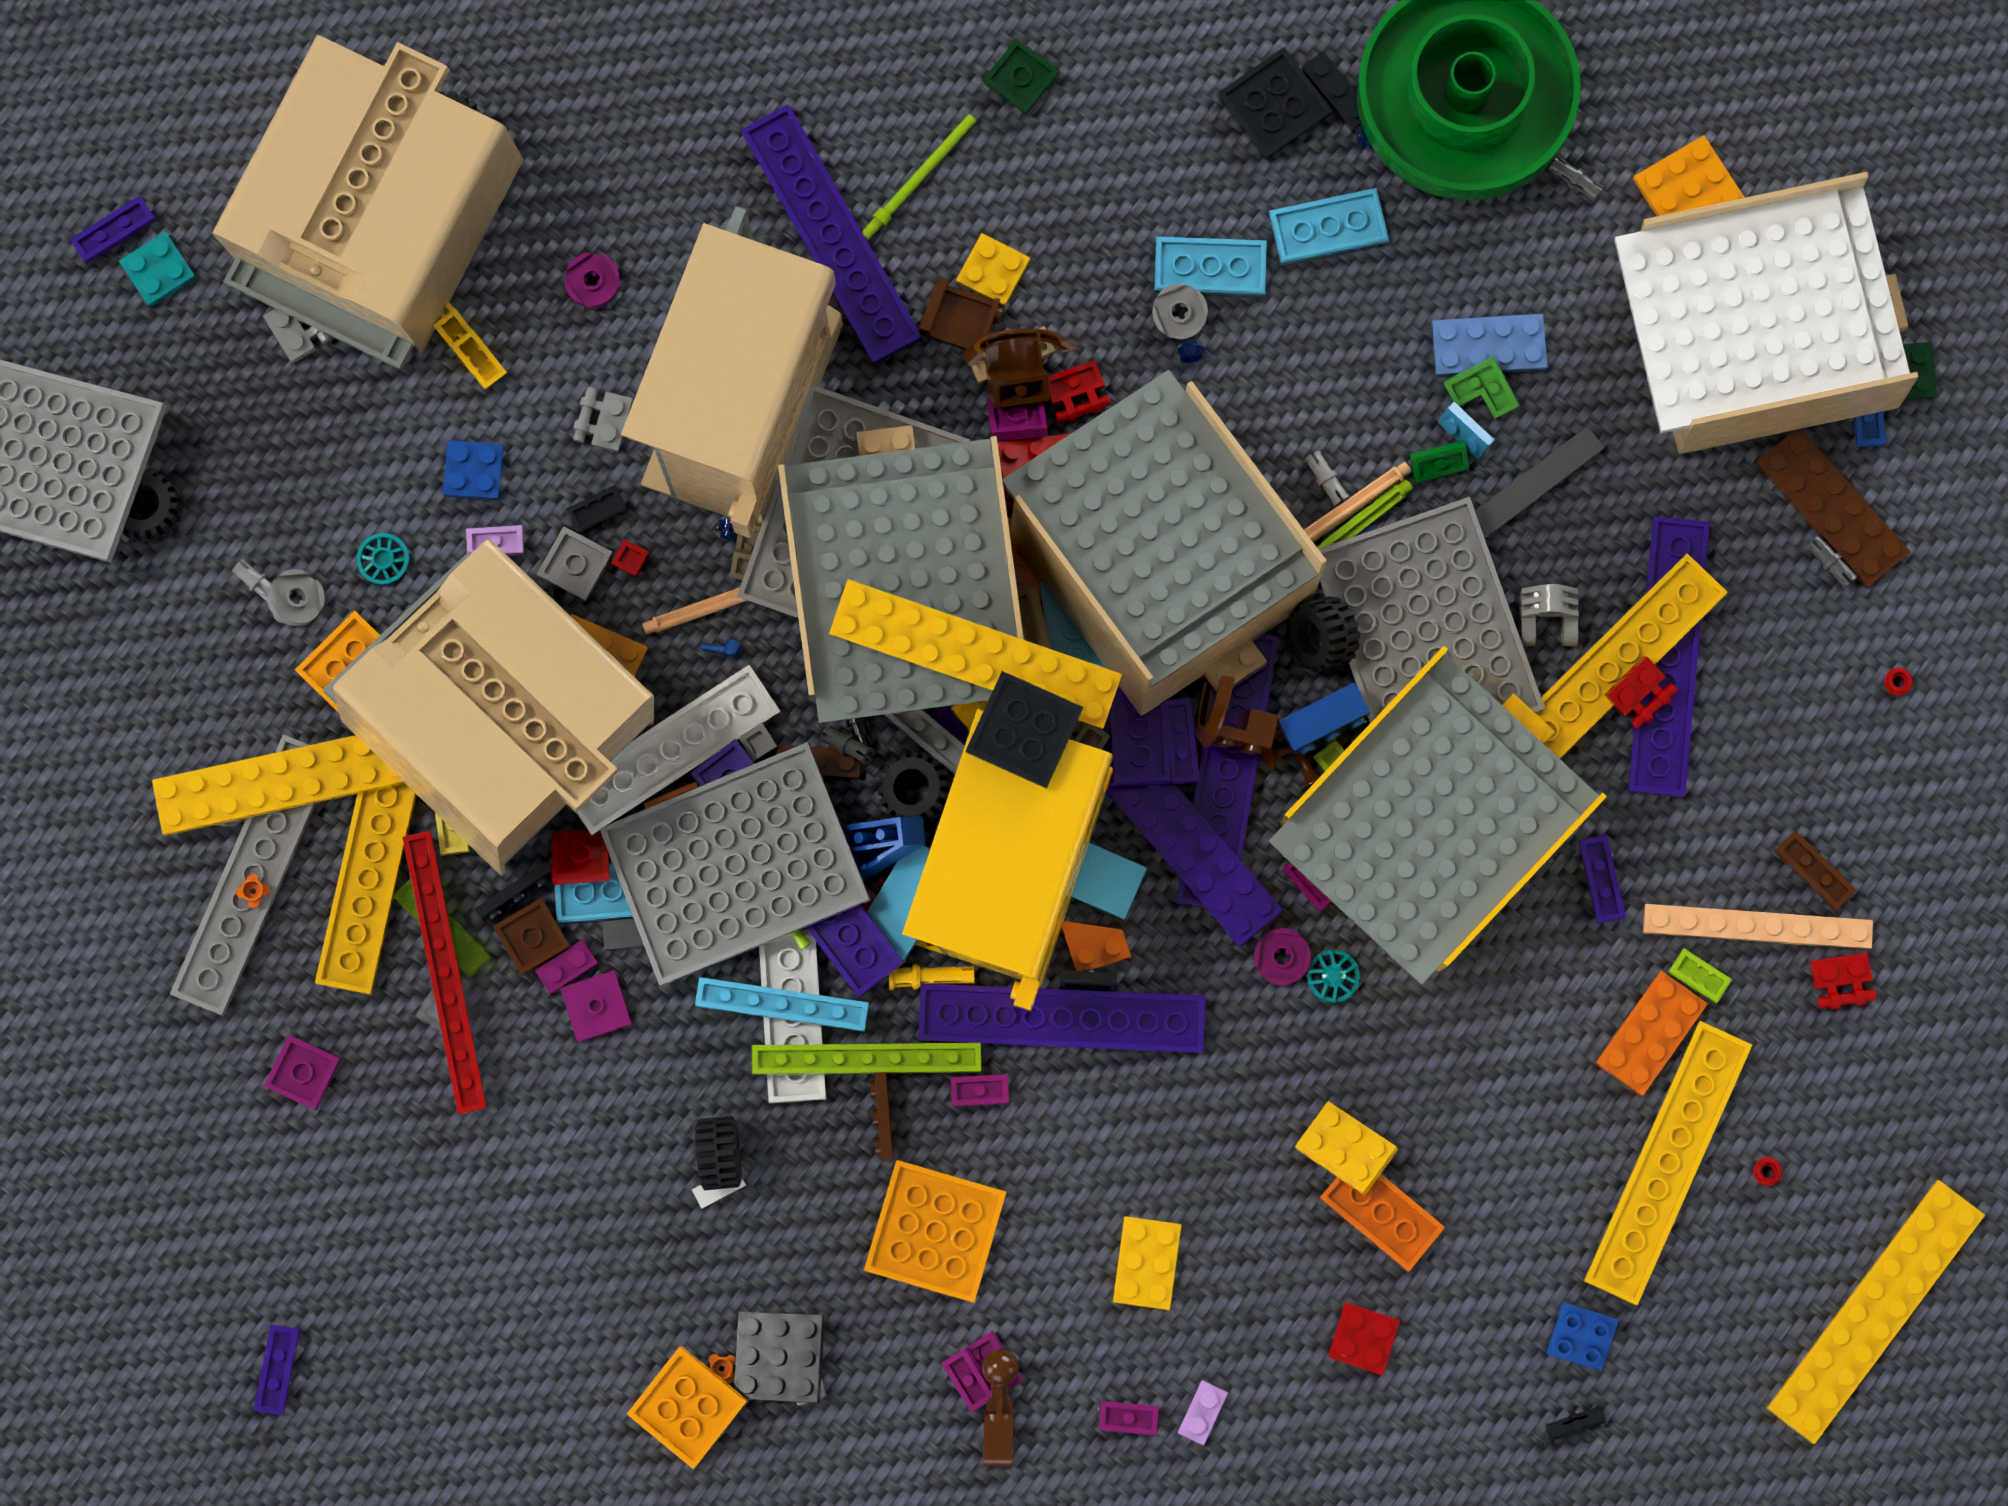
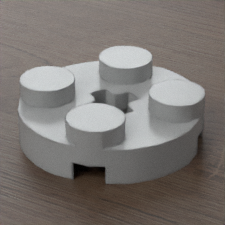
[1152,283,1208,340]
[267,569,325,626]

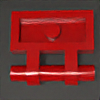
[1048,360,1111,423]
[1604,656,1678,730]
[1809,953,1876,1010]

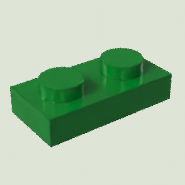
[1409,440,1469,483]

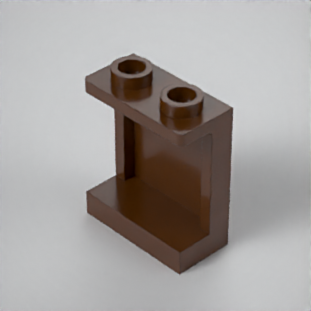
[919,277,1004,351]

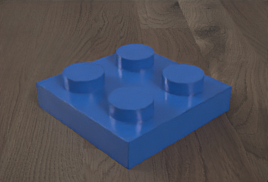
[443,440,504,501]

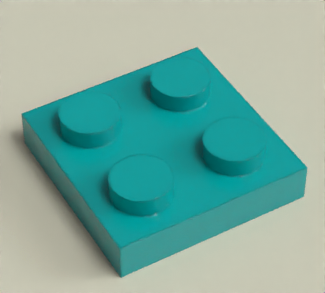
[119,232,196,308]

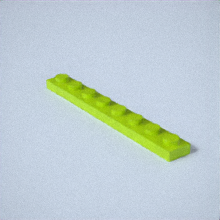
[752,1043,981,1075]

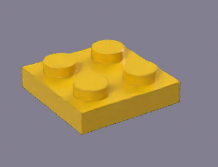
[956,233,1030,308]

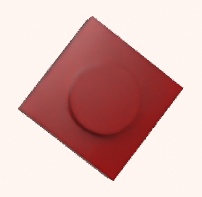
[611,539,650,578]

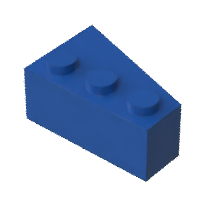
[1278,683,1370,755]
[842,816,925,881]

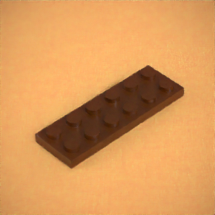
[1756,429,1910,589]

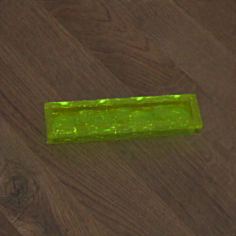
[393,879,491,978]

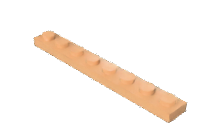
[1643,904,1873,950]

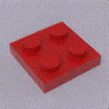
[552,829,610,885]
[1327,1302,1400,1376]

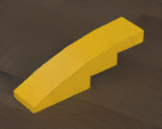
[433,301,507,390]

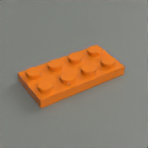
[1595,970,1708,1096]
[1319,1174,1445,1272]

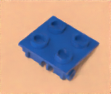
[1546,1302,1619,1371]

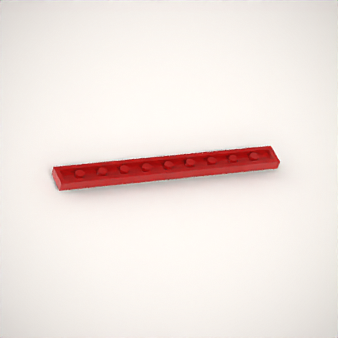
[402,831,487,1115]

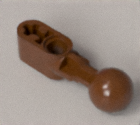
[982,1349,1019,1468]

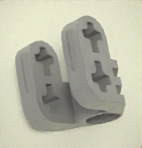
[1519,584,1579,646]

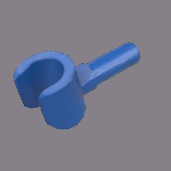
[701,639,742,658]

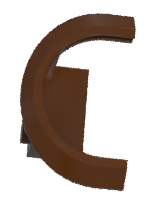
[964,328,1078,408]
[1195,676,1279,755]

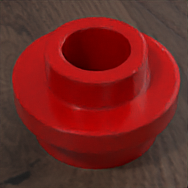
[1884,668,1913,696]
[1753,1157,1782,1186]

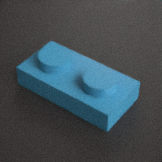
[1438,402,1494,460]

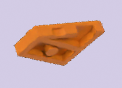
[1061,921,1131,972]

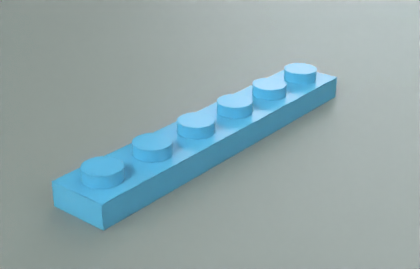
[695,977,869,1032]

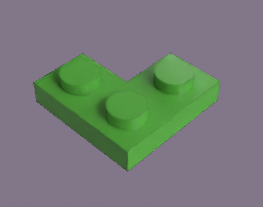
[1444,355,1520,419]

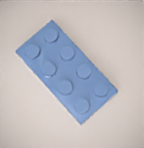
[1431,314,1547,377]

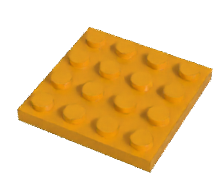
[864,1160,1007,1303]

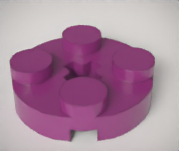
[565,253,621,310]
[1254,928,1311,986]

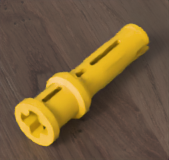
[889,964,975,991]

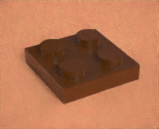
[493,898,570,976]

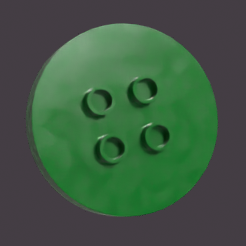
[1357,0,1581,200]

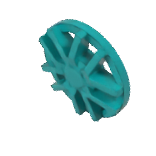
[356,533,410,585]
[1307,949,1360,1003]

